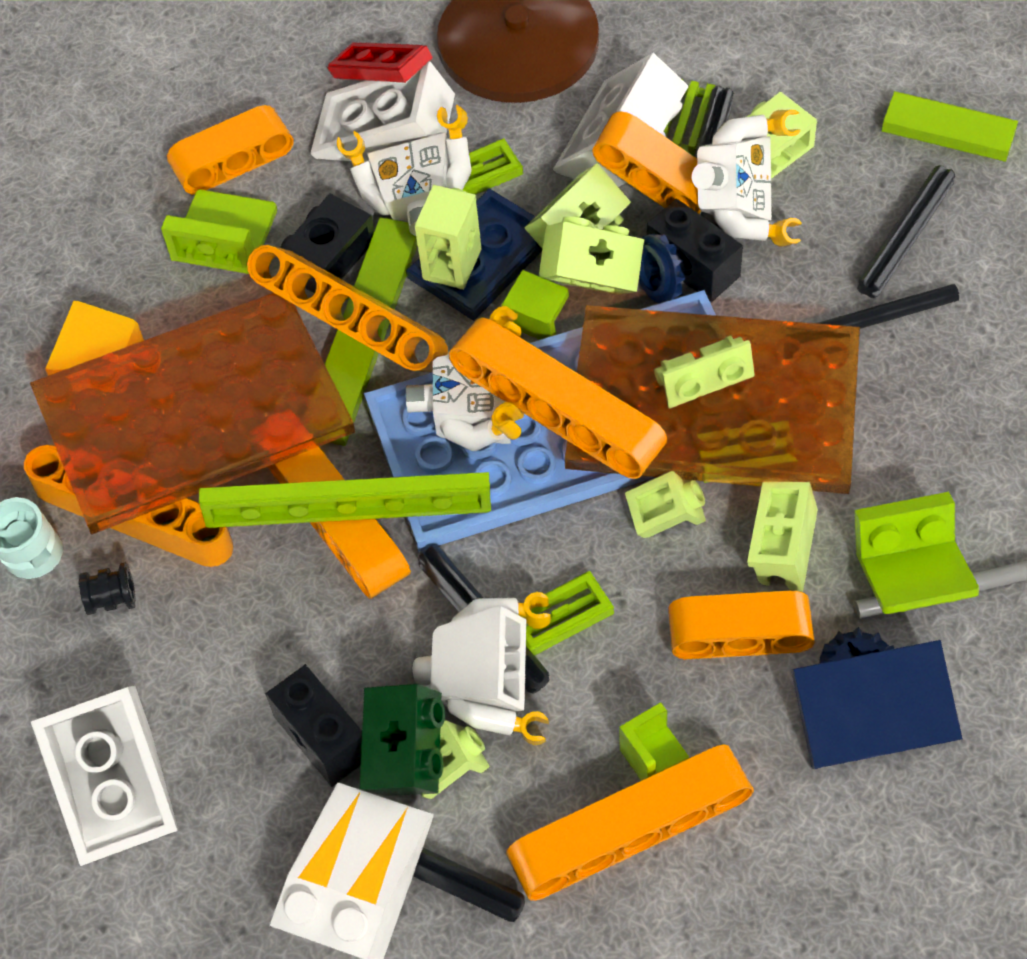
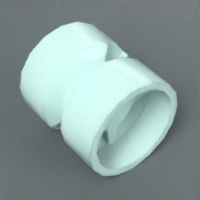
[0,497,63,579]

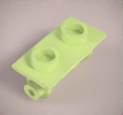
[654,336,755,408]

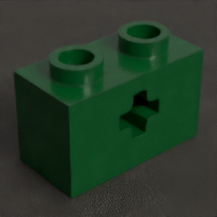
[360,684,445,796]

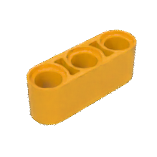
[167,105,294,195]
[592,111,701,214]
[668,591,815,660]

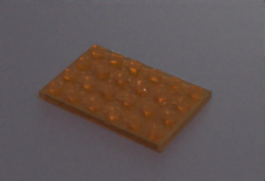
[30,293,355,535]
[565,305,860,494]

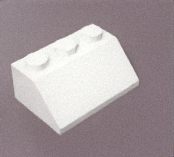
[553,53,688,187]

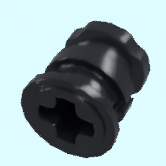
[79,562,136,615]

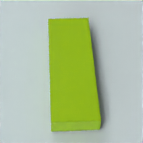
[882,91,1018,162]

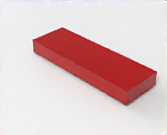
[327,42,433,83]

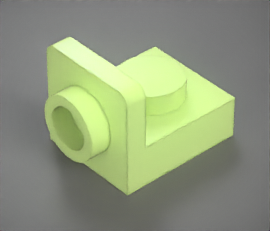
[625,470,706,538]
[421,720,490,799]

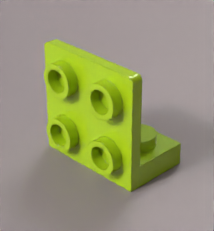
[161,190,277,274]
[854,492,979,614]

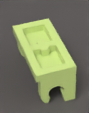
[747,480,818,592]

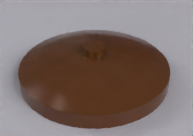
[437,0,599,103]

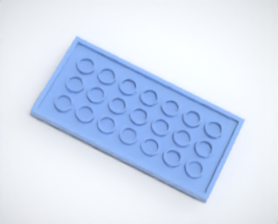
[364,290,767,552]

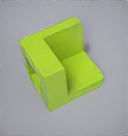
[502,270,569,340]
[619,703,690,781]

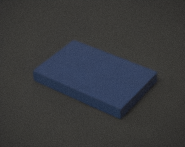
[406,188,542,321]
[791,640,963,769]

